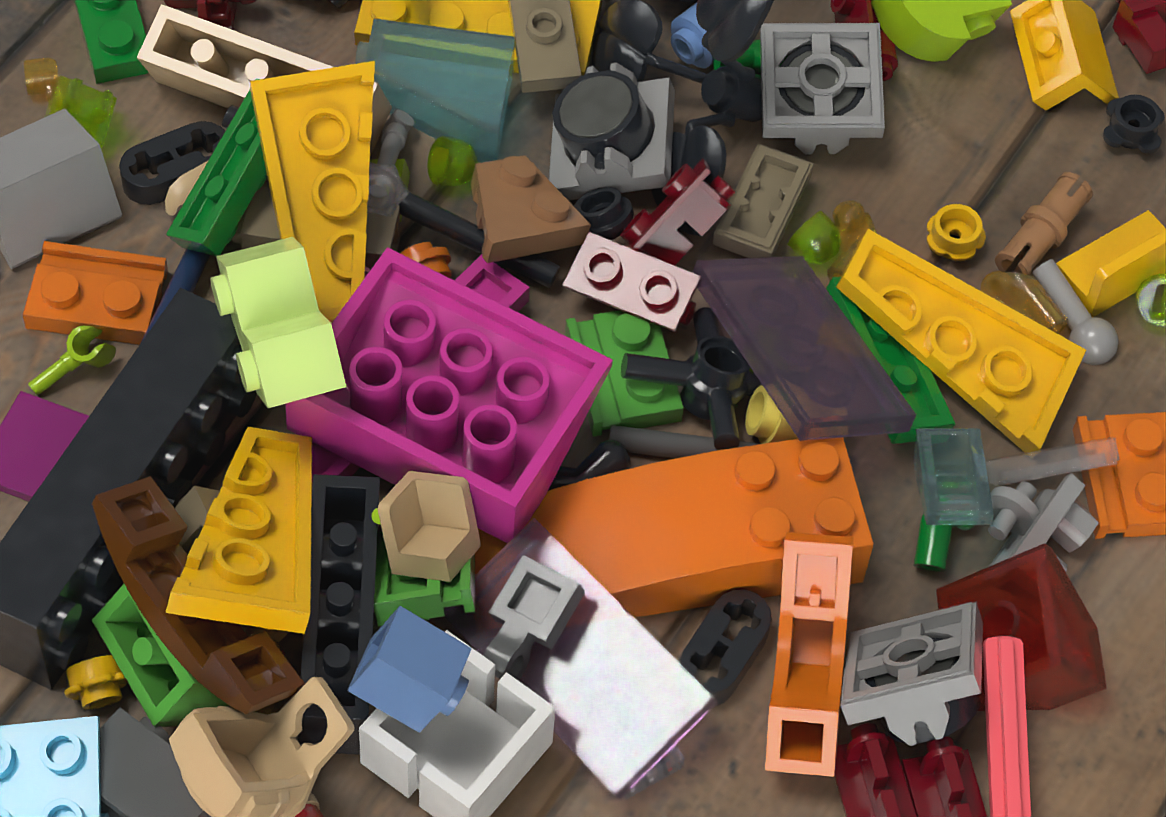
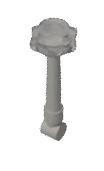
[367,109,415,216]

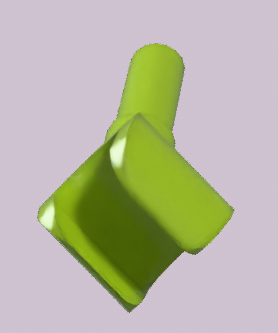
[28,326,116,396]

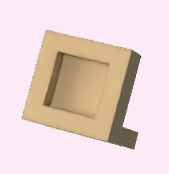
[378,471,481,582]

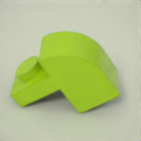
[871,0,1012,62]

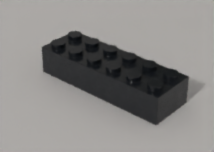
[0,288,257,690]

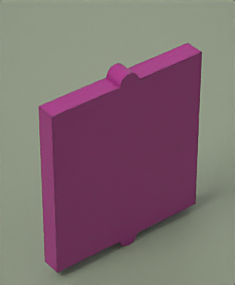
[0,391,89,502]

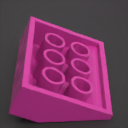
[285,247,613,546]

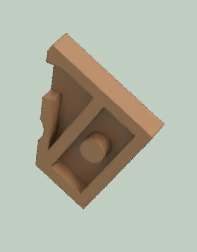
[471,155,591,263]

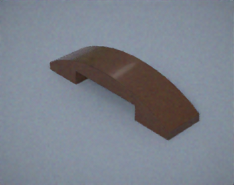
[92,476,305,715]

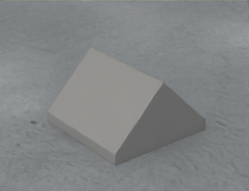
[0,109,122,269]

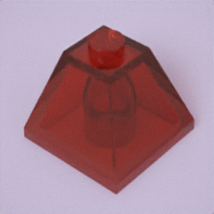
[936,543,1107,711]

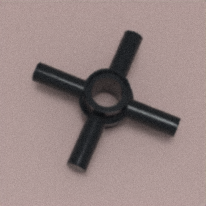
[621,307,810,450]

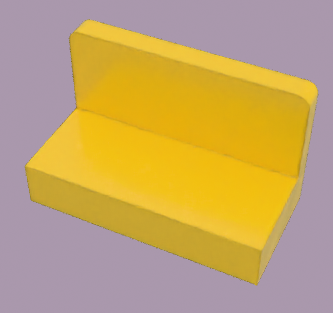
[1010,0,1119,111]
[1056,210,1166,317]

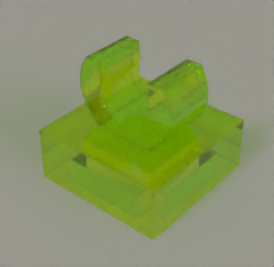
[45,76,117,149]

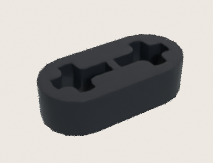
[119,121,225,205]
[676,590,772,707]

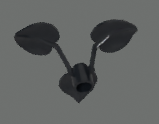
[592,0,774,236]

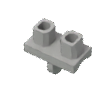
[984,473,1099,596]

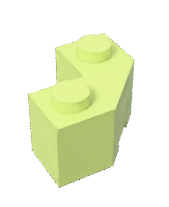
[210,237,346,408]

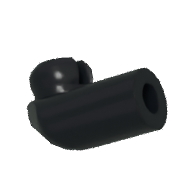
[548,440,631,491]

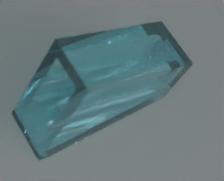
[355,19,515,163]

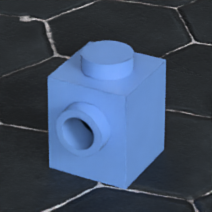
[347,606,472,733]

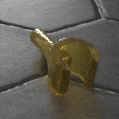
[24,58,67,114]

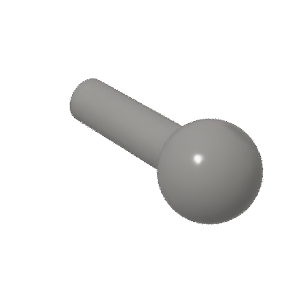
[1032,259,1119,365]

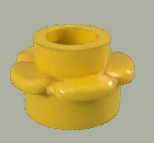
[926,204,986,261]
[64,655,128,710]

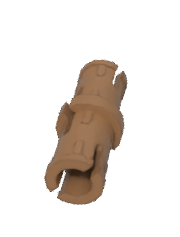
[995,172,1093,282]

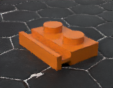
[23,241,168,345]
[1073,412,1166,539]

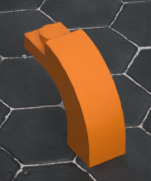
[765,532,854,777]

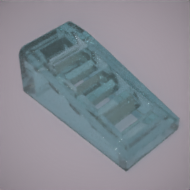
[913,428,994,525]

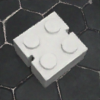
[359,630,556,817]

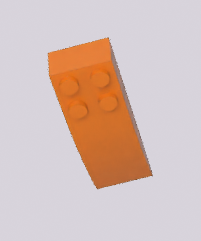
[473,432,874,641]

